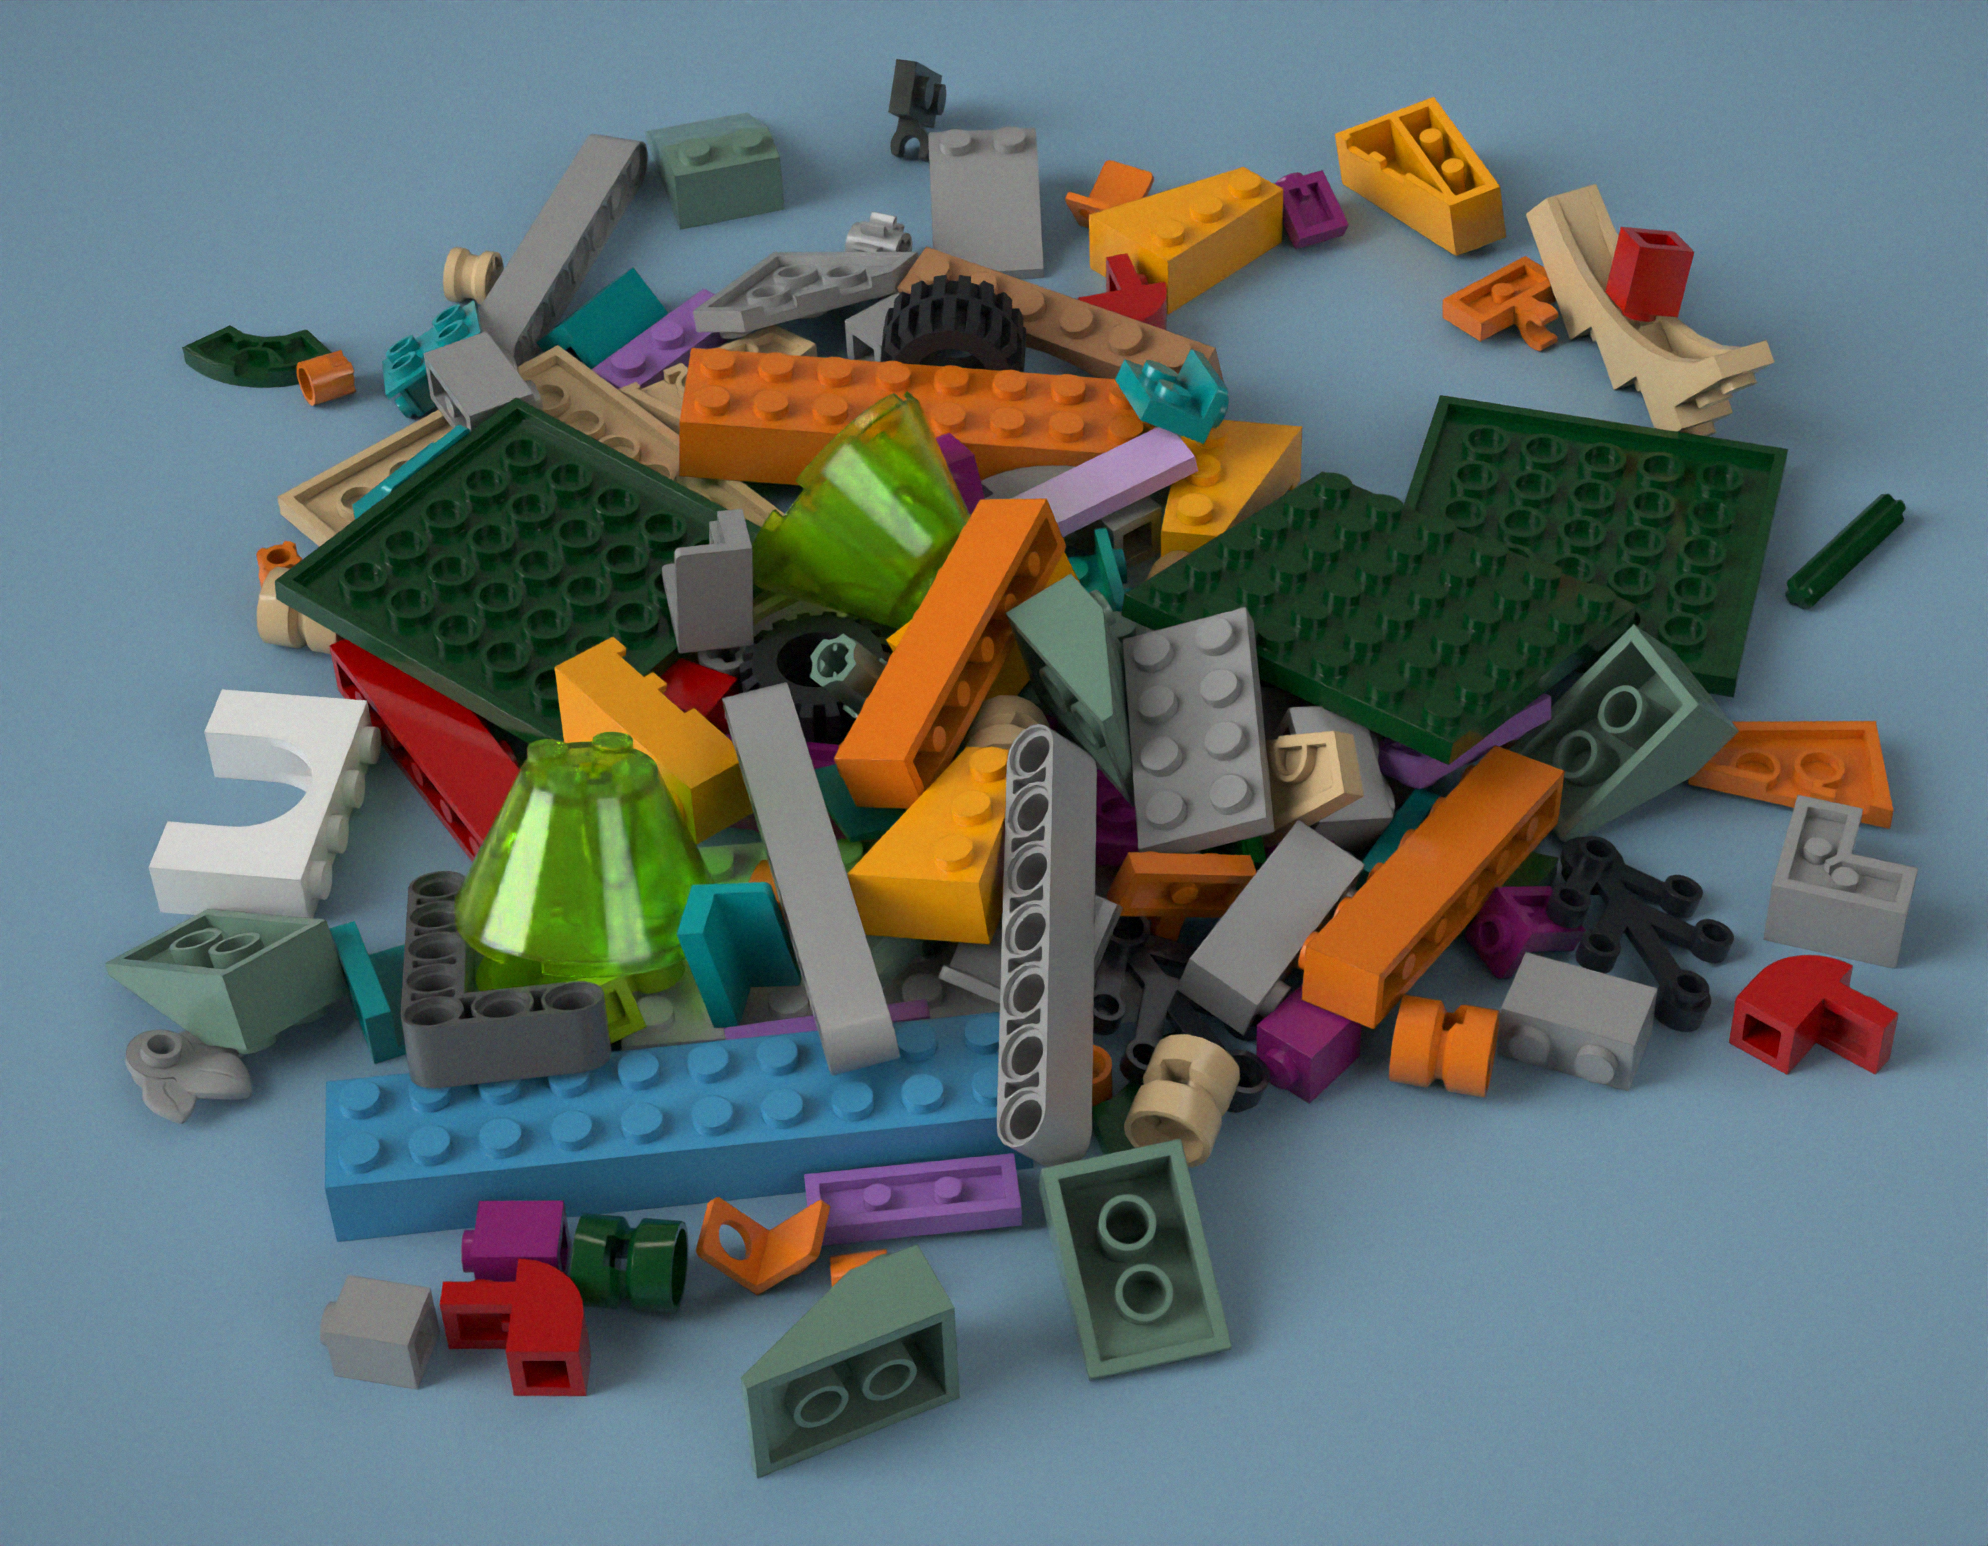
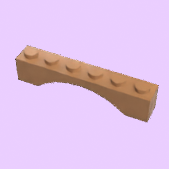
[897,247,1224,383]

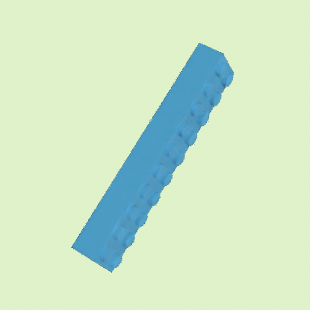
[324,1012,1033,1242]

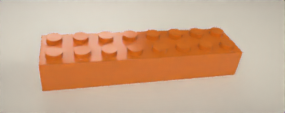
[679,348,1155,496]

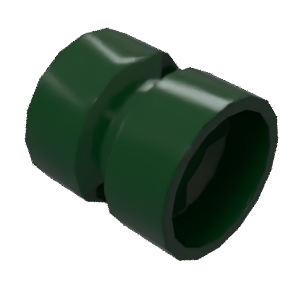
[570,1213,688,1314]

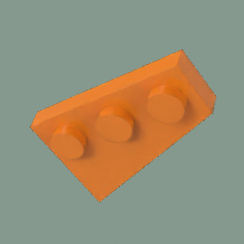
[1688,721,1893,829]

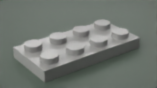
[1123,607,1275,854]

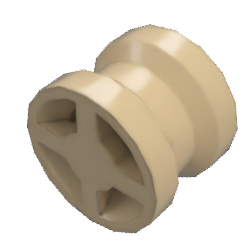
[443,247,504,305]

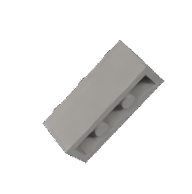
[1177,820,1365,1035]

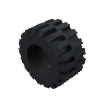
[880,275,1026,372]
[740,611,893,745]

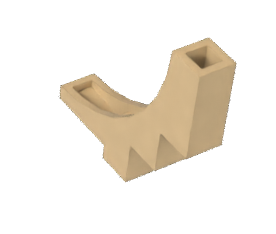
[1526,184,1774,436]

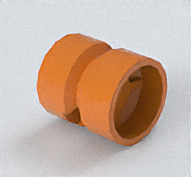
[1389,994,1500,1098]

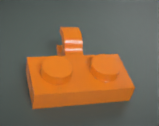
[1442,256,1558,351]
[1106,851,1257,942]

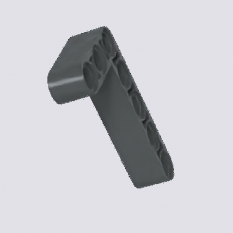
[400,871,612,1088]

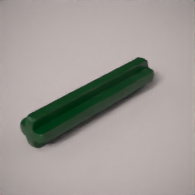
[1785,494,1906,609]

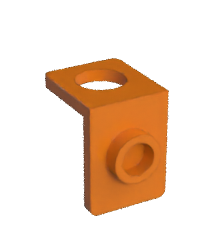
[1065,160,1154,228]
[696,1197,830,1295]

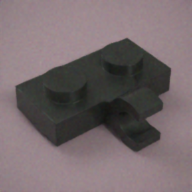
[888,59,946,161]

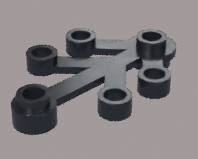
[1545,836,1734,1032]
[1093,916,1270,1113]

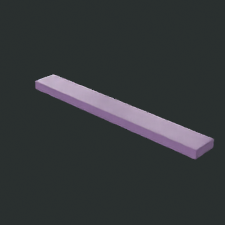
[753,427,1198,640]

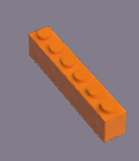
[834,498,1066,809]
[1298,745,1565,1029]

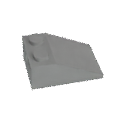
[928,126,1044,279]

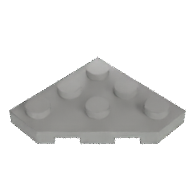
[693,252,918,339]

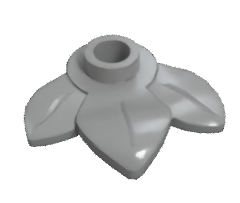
[125,1030,252,1124]

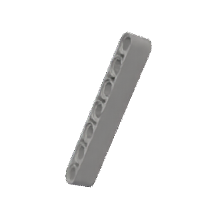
[478,134,648,367]
[722,682,900,1076]
[997,724,1097,1167]

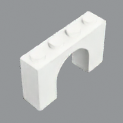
[149,689,381,918]

